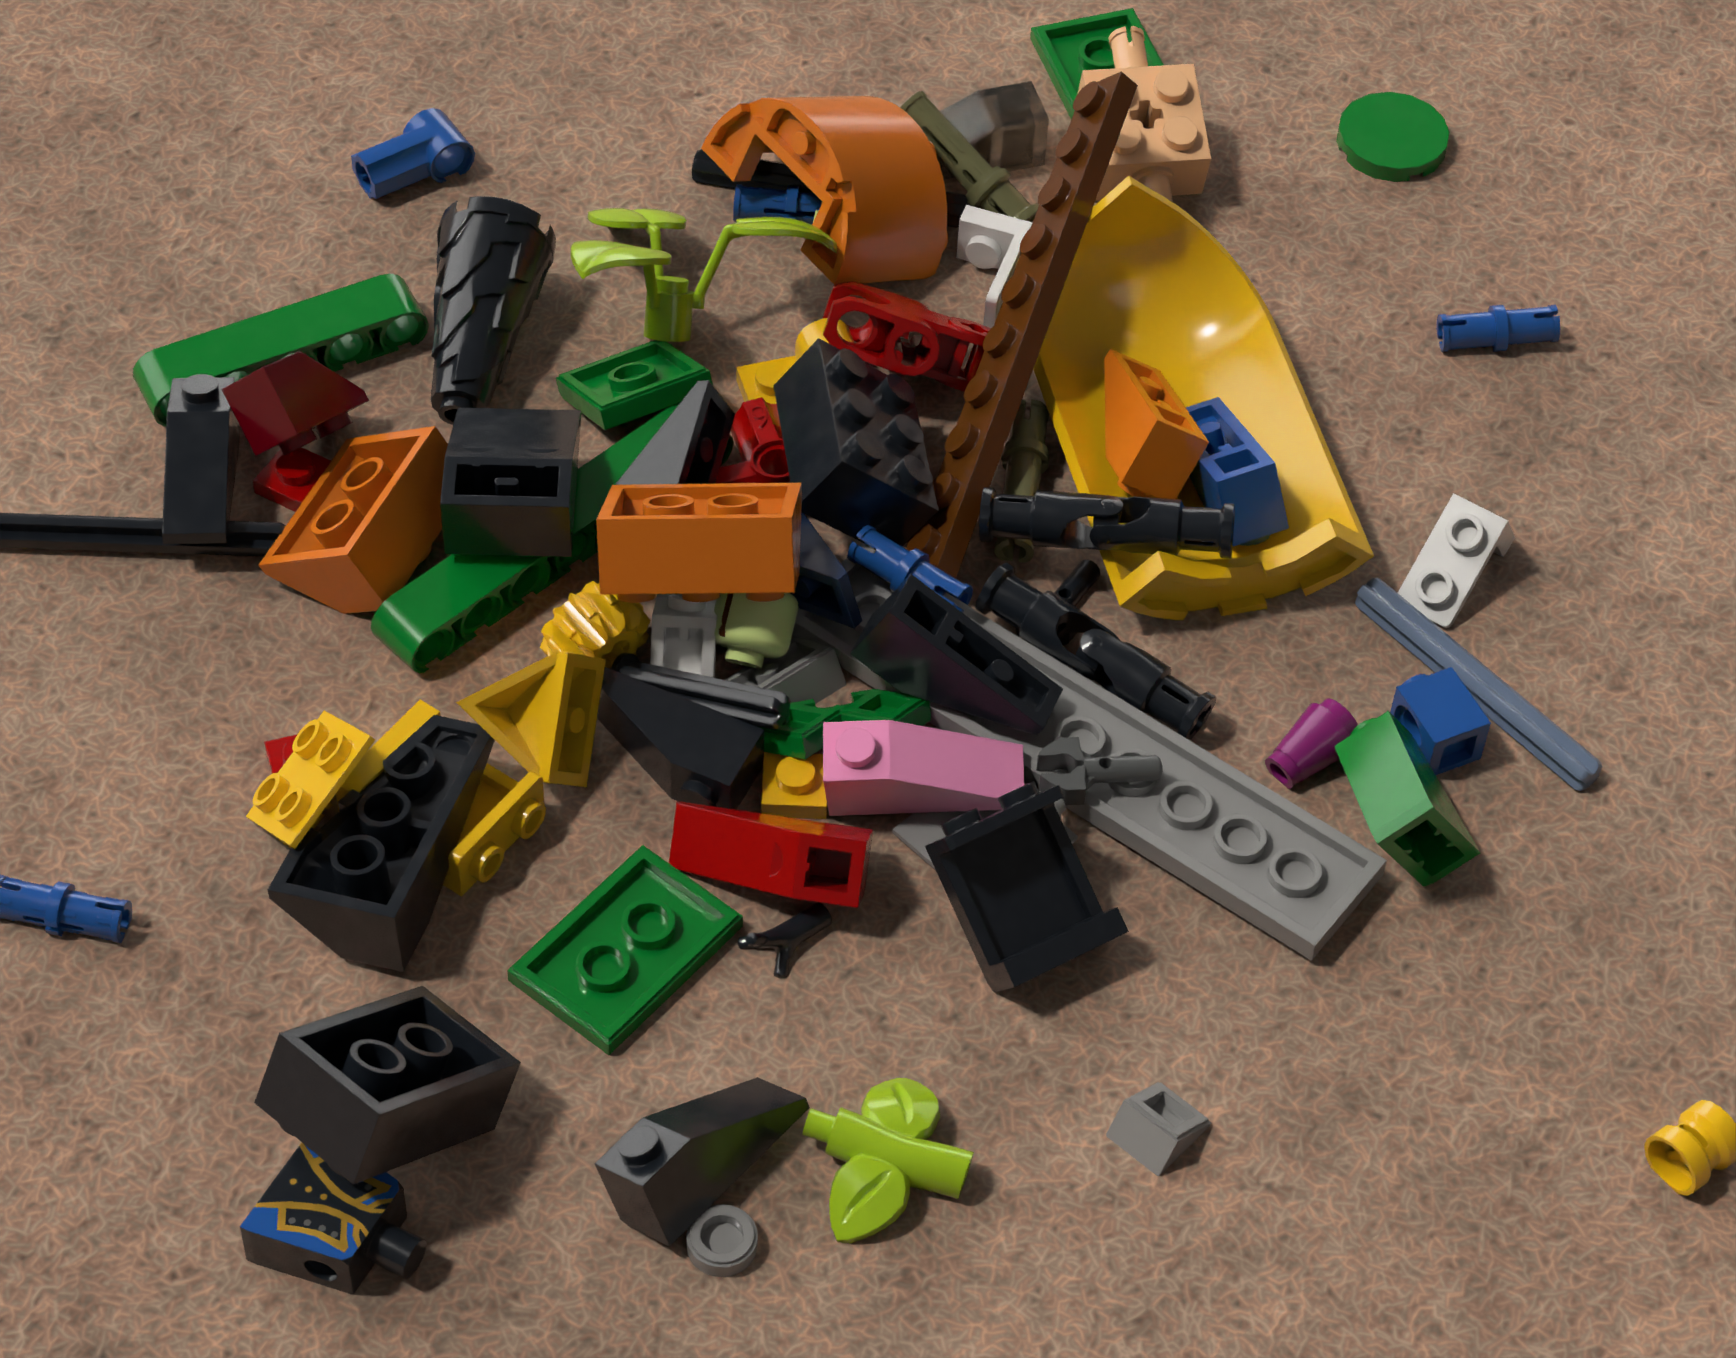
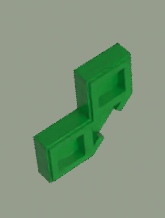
[759,689,931,759]

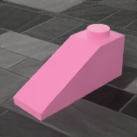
[823,720,1024,816]

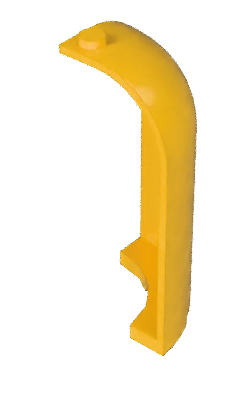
[1033,176,1374,620]

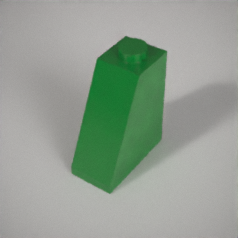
[1334,711,1480,887]

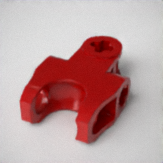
[822,281,991,392]

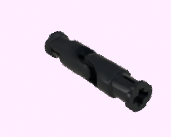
[979,487,1235,559]
[975,562,1216,740]

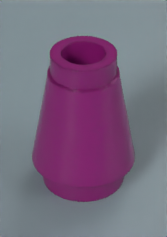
[1265,698,1358,789]

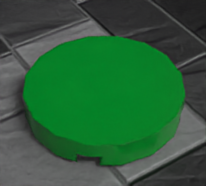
[1336,92,1450,182]

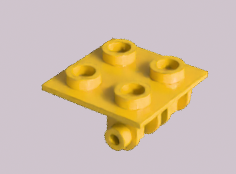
[246,710,375,849]

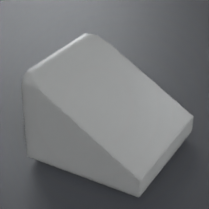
[1106,1082,1211,1176]

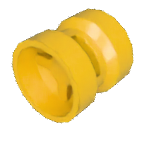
[1644,1100,1736,1196]

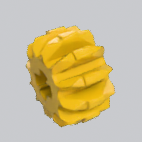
[540,581,651,668]

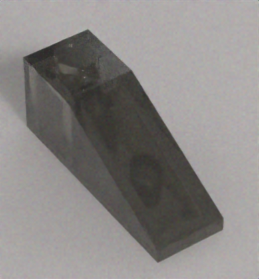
[938,81,1049,184]

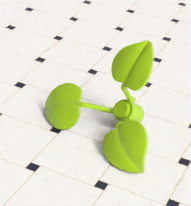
[571,208,837,342]

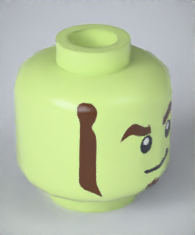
[714,593,798,669]

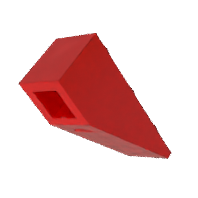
[669,801,873,908]

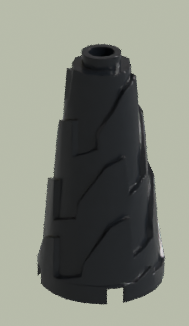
[431,196,556,425]

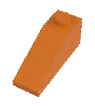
[1104,349,1209,499]

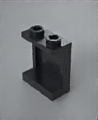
[925,781,1129,992]

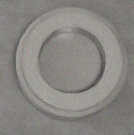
[686,1204,758,1277]

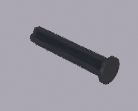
[610,652,791,730]

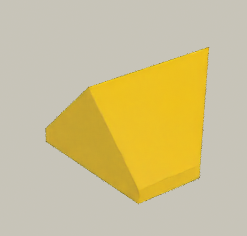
[456,651,606,787]

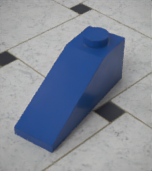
[1186,397,1289,547]

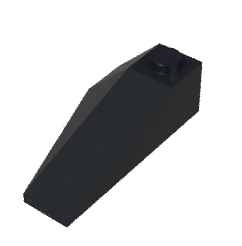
[267,715,495,972]

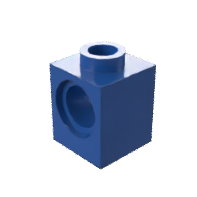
[1390,667,1491,775]

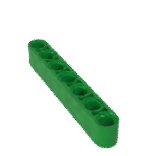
[371,402,734,673]

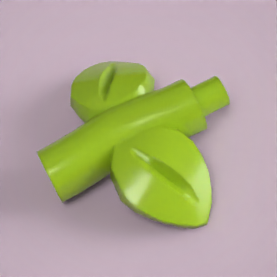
[802,1078,974,1243]

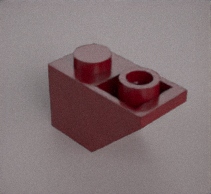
[221,351,369,456]

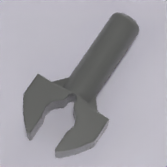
[1036,737,1163,806]

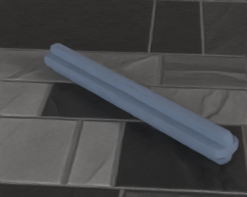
[1355,578,1603,792]

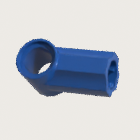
[351,108,475,199]

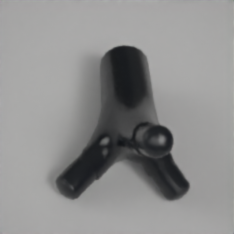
[738,902,832,978]

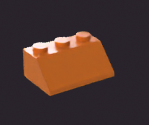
[258,426,448,614]
[596,483,802,603]

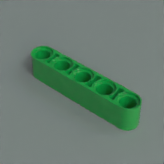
[133,273,429,427]

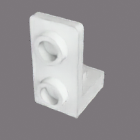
[956,205,1032,328]
[1398,493,1515,628]
[650,594,717,678]

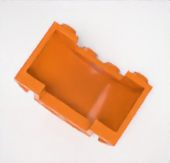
[701,96,948,285]

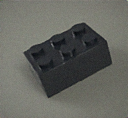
[773,338,939,547]
[254,986,521,1185]

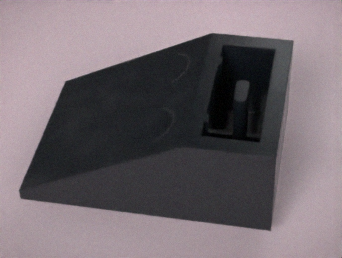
[440,408,581,557]

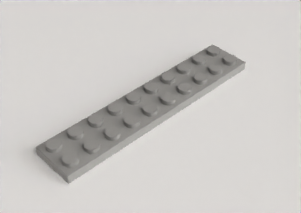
[792,543,1387,961]

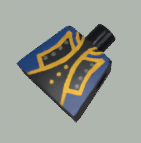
[240,1142,427,1294]

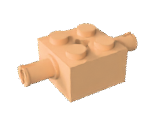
[1078,26,1211,202]

